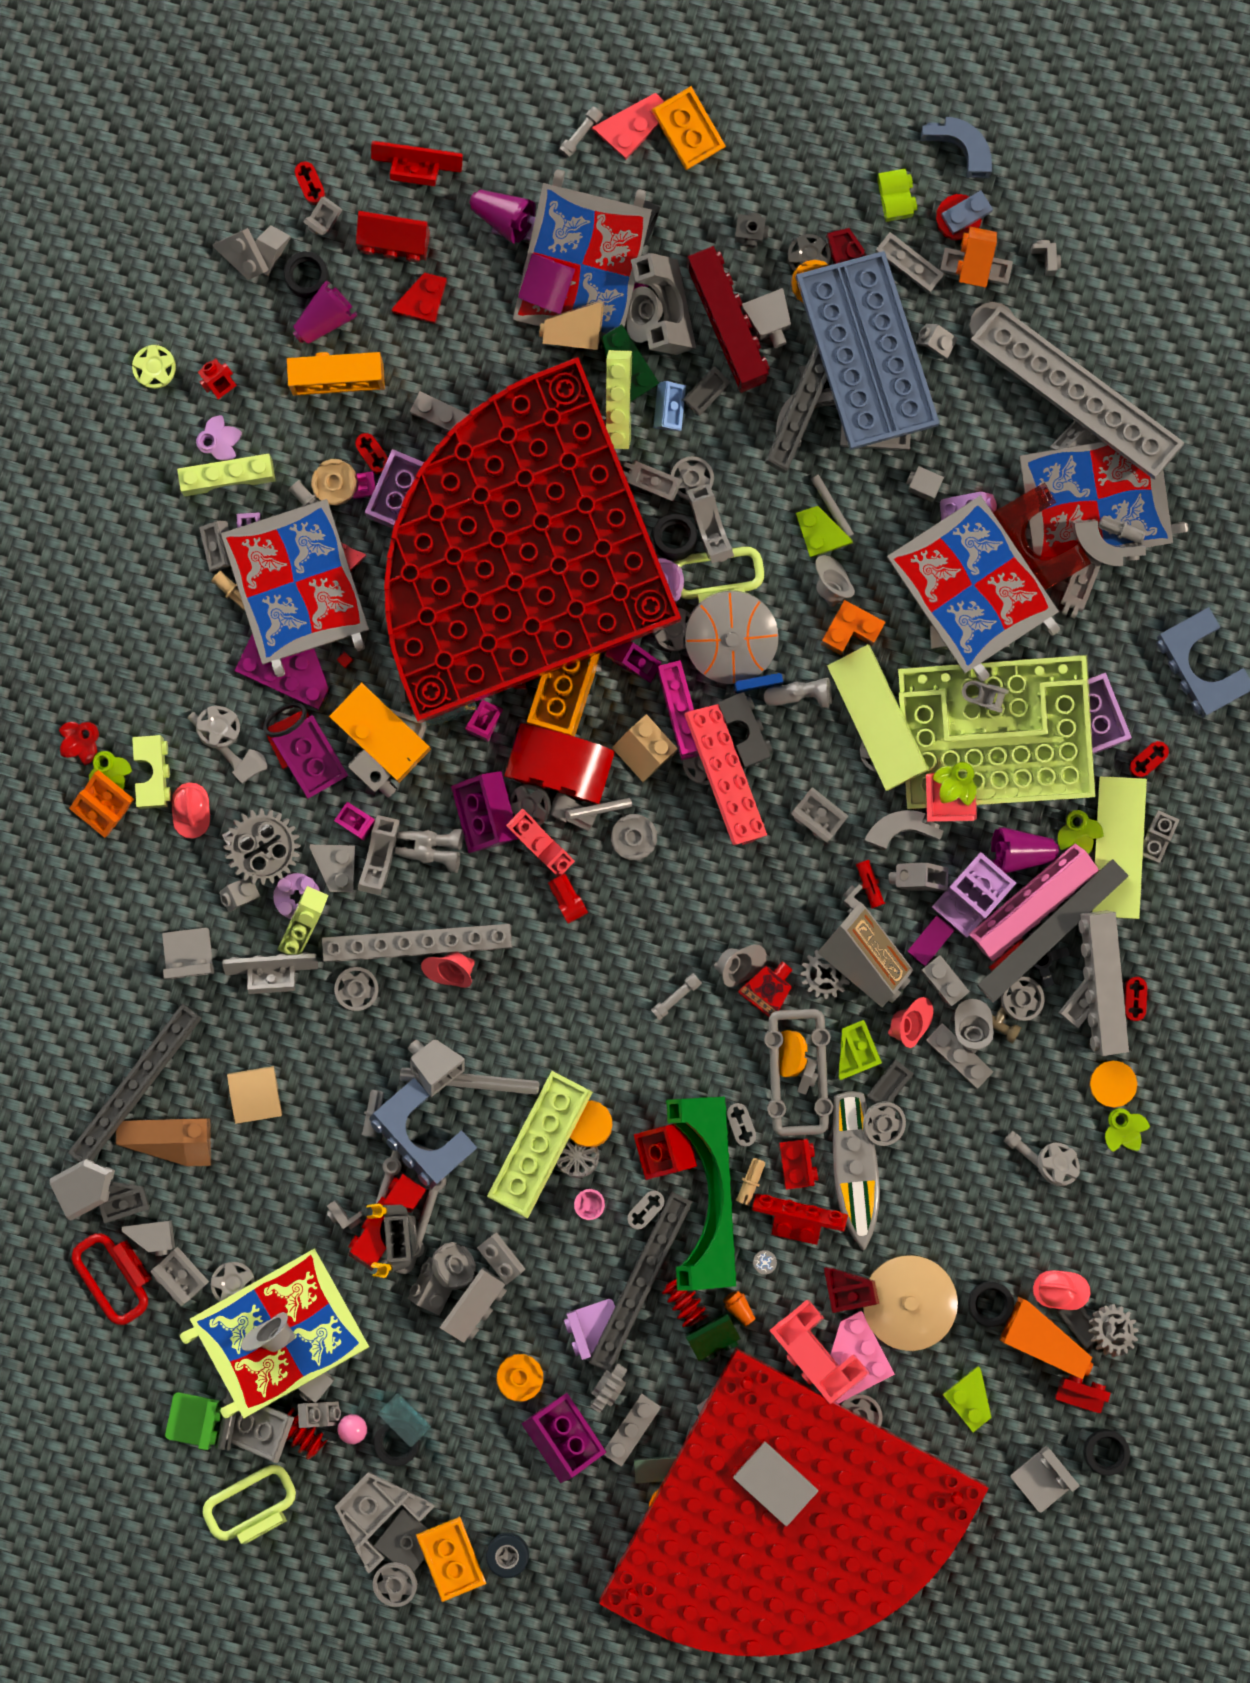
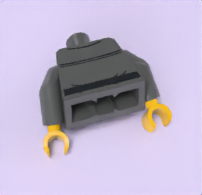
[366,1204,418,1278]

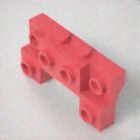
[769,1300,870,1404]

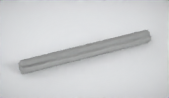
[400,1067,540,1095]

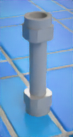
[559,106,603,158]
[651,973,702,1020]
[1004,1131,1052,1175]

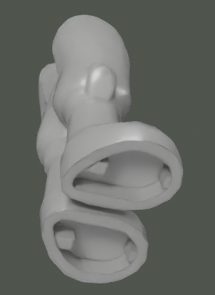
[764,678,832,708]
[394,829,464,873]

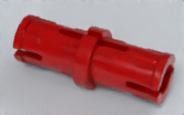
[856,860,885,909]

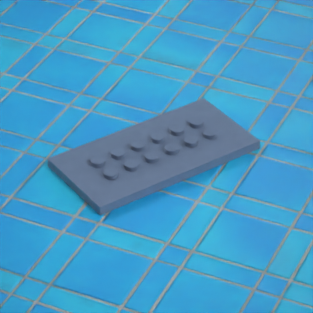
[795,251,940,450]

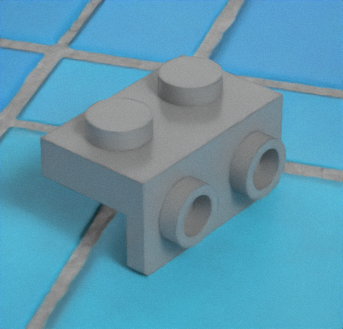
[791,787,849,843]
[477,1232,525,1285]
[151,1247,209,1306]
[408,1257,453,1316]

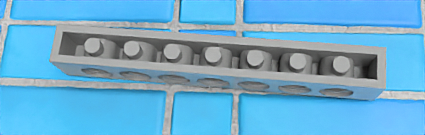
[322,924,512,963]

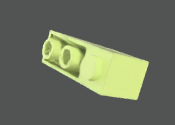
[277,886,328,955]

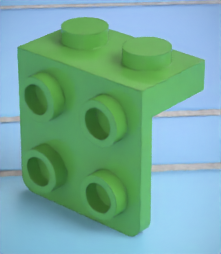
[165,1392,222,1450]

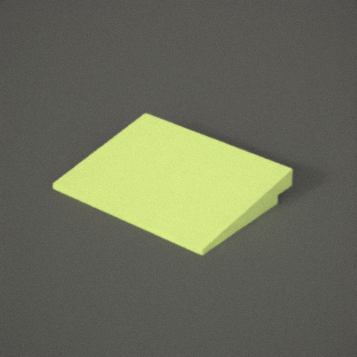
[898,655,1095,809]

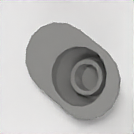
[627,286,663,343]
[815,555,855,607]
[714,944,767,987]
[954,999,993,1053]
[241,1312,295,1352]

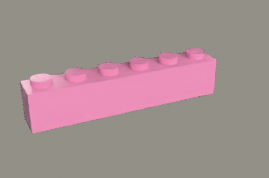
[969,844,1100,961]

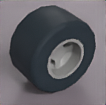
[486,1533,529,1578]

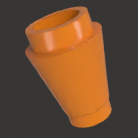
[723,1290,755,1326]

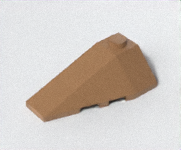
[116,1119,211,1166]

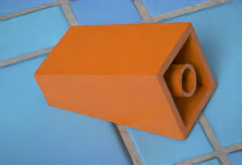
[999,1297,1093,1379]

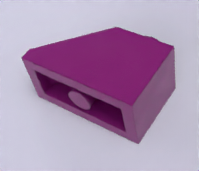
[605,641,662,683]

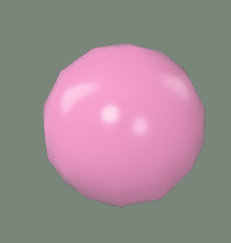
[337,1414,367,1445]

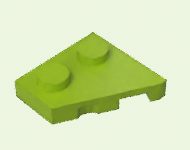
[942,1366,992,1432]

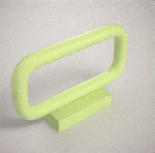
[673,547,764,604]
[203,1464,296,1544]

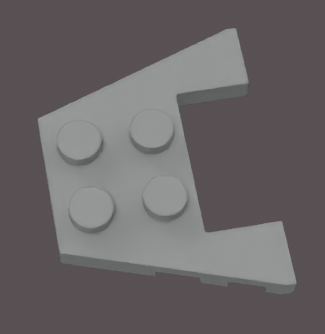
[335,1472,435,1573]

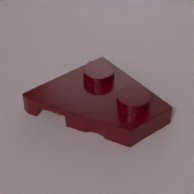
[824,1267,879,1313]

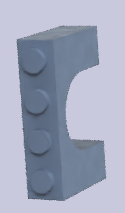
[1157,607,1250,718]
[369,1078,477,1189]

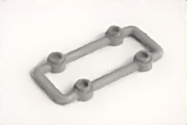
[764,1009,833,1136]
[361,1143,447,1274]

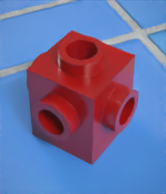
[197,358,237,399]

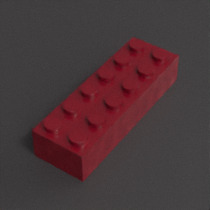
[687,246,770,393]

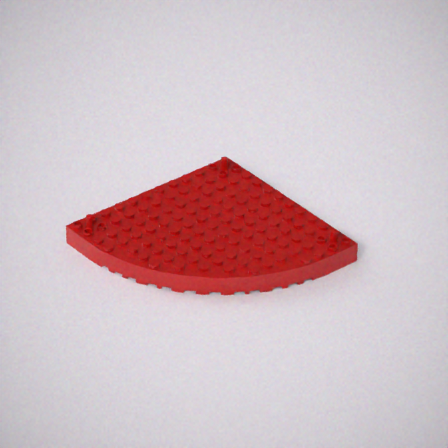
[384,357,681,723]
[599,1347,989,1657]

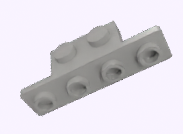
[222,952,318,994]

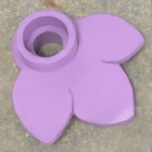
[196,415,242,461]

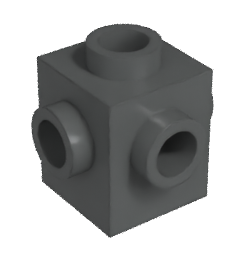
[734,213,769,248]

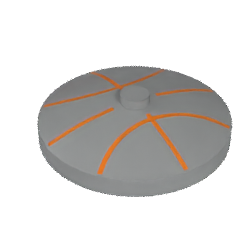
[685,590,778,684]

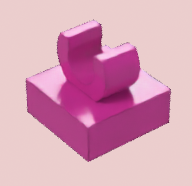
[353,471,376,499]

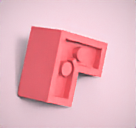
[926,773,977,822]

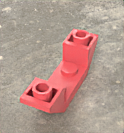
[506,808,575,877]

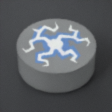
[753,1250,777,1274]

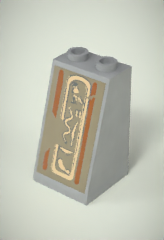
[817,902,913,1007]

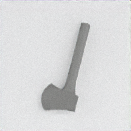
[187,712,267,784]

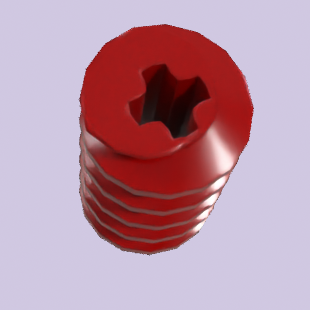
[662,1278,710,1328]
[286,1408,329,1460]

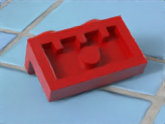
[779,1139,818,1190]

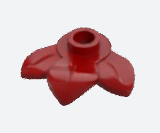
[59,721,99,765]

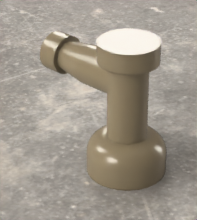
[992,1004,1022,1044]

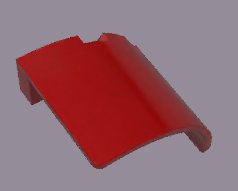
[504,723,614,804]

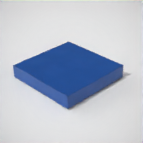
[734,673,783,694]

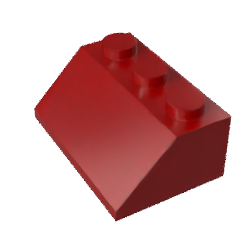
[356,211,430,262]

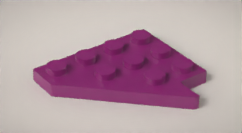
[235,634,329,711]

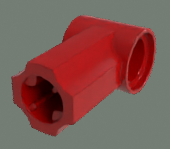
[548,874,588,924]

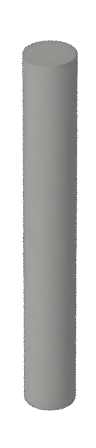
[811,475,854,537]
[565,798,632,820]

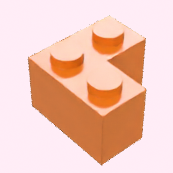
[956,227,997,288]
[821,600,885,655]

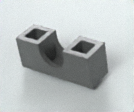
[718,692,773,769]

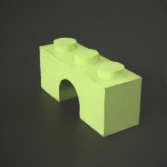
[132,735,171,809]

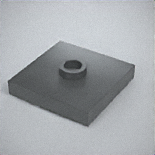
[374,1508,430,1573]

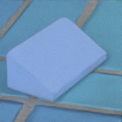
[653,381,686,431]

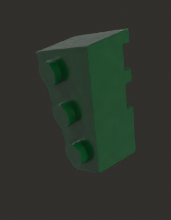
[600,324,659,403]

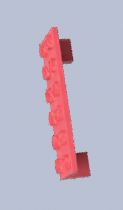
[684,704,767,845]

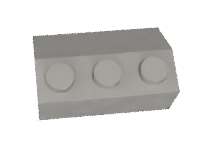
[440,1267,507,1343]

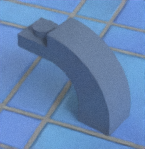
[921,117,992,178]

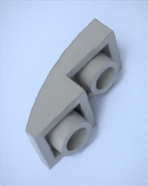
[1143,810,1179,864]
[298,1402,341,1428]

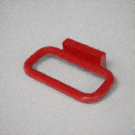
[72,1233,152,1325]

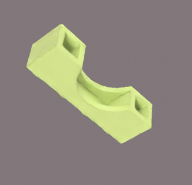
[606,350,632,449]
[177,454,276,497]

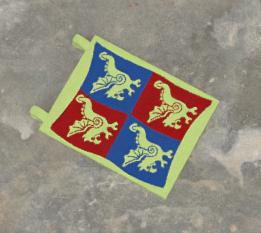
[180,1248,369,1419]

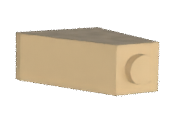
[539,301,604,350]

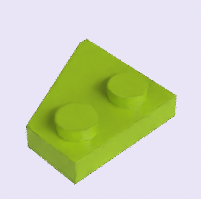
[796,506,853,558]
[838,1020,882,1080]

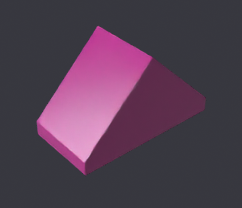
[465,700,503,742]
[334,802,375,841]

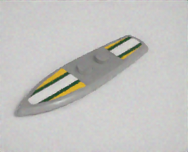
[833,1091,880,1250]

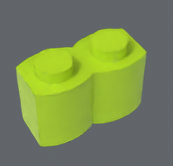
[877,169,917,222]

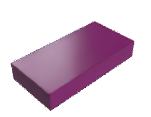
[907,915,955,966]

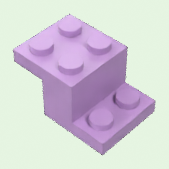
[931,852,1016,938]

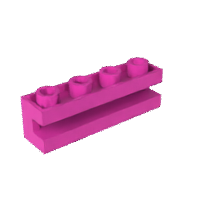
[658,660,699,761]

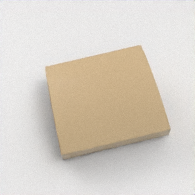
[227,1066,282,1124]

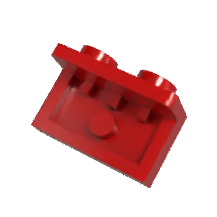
[1055,1375,1111,1413]

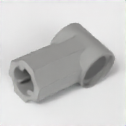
[550,792,597,832]

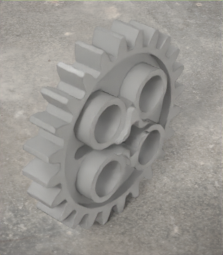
[223,808,301,885]

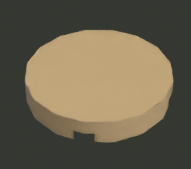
[311,459,358,506]

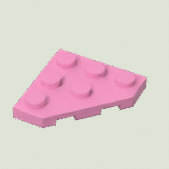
[830,1310,895,1403]

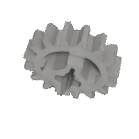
[800,950,850,999]
[1088,1304,1139,1357]
[590,1364,627,1413]

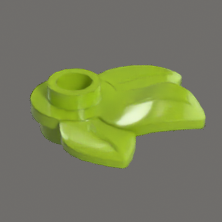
[89,751,132,790]
[932,762,977,806]
[1058,810,1104,855]
[1105,1108,1150,1152]

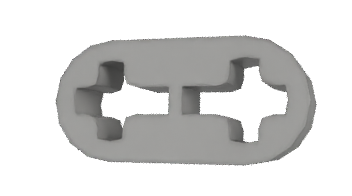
[727,1103,756,1146]
[627,1190,664,1229]

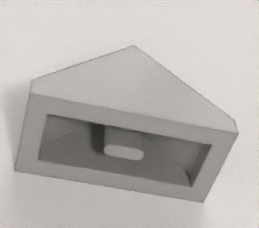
[255,225,291,277]

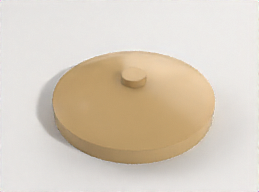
[863,1255,958,1351]

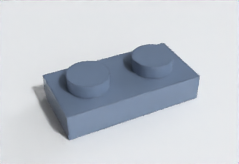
[941,191,993,235]

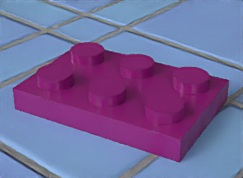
[272,715,348,799]

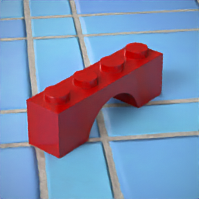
[348,1174,426,1271]

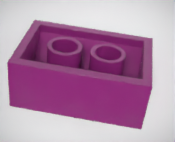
[451,771,518,853]
[521,1393,606,1483]

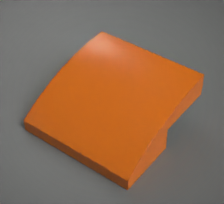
[69,770,134,838]

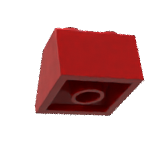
[633,1124,697,1180]

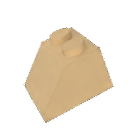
[612,714,678,782]

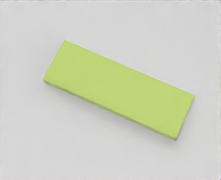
[827,645,929,791]
[1092,777,1147,919]
[487,1071,593,1218]

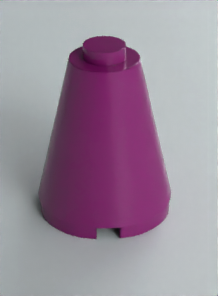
[469,189,536,244]
[293,281,358,344]
[991,827,1059,874]

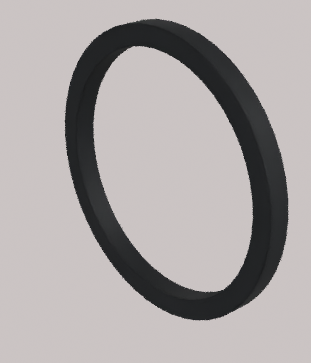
[263,703,307,737]

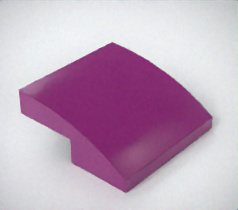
[518,253,575,314]

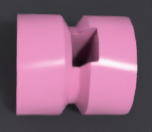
[574,1189,605,1220]

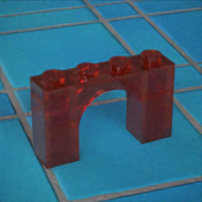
[993,482,1091,590]

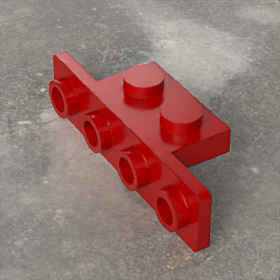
[371,141,463,186]
[752,1194,848,1245]

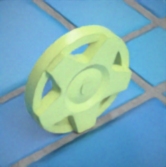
[132,345,176,389]

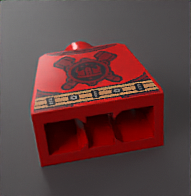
[738,962,792,1017]

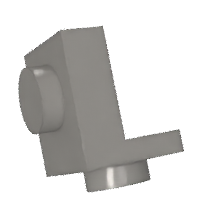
[304,196,343,235]
[1031,240,1061,276]
[916,324,958,359]
[219,876,261,912]
[843,884,871,914]
[797,1056,818,1095]
[327,1200,364,1230]

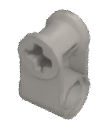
[962,680,1009,713]

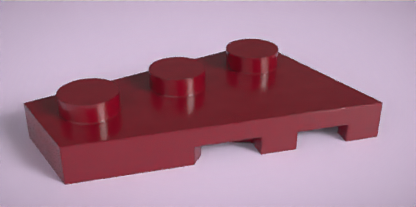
[826,228,867,264]

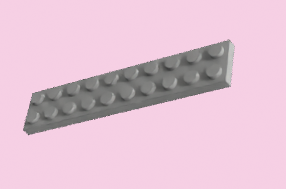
[970,306,1184,480]

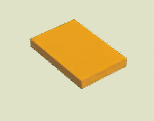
[651,86,726,170]
[416,1517,486,1602]

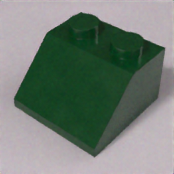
[685,1312,741,1362]

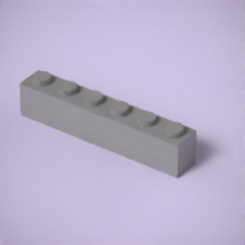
[1079,910,1129,1056]

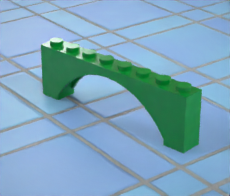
[666,1097,736,1291]

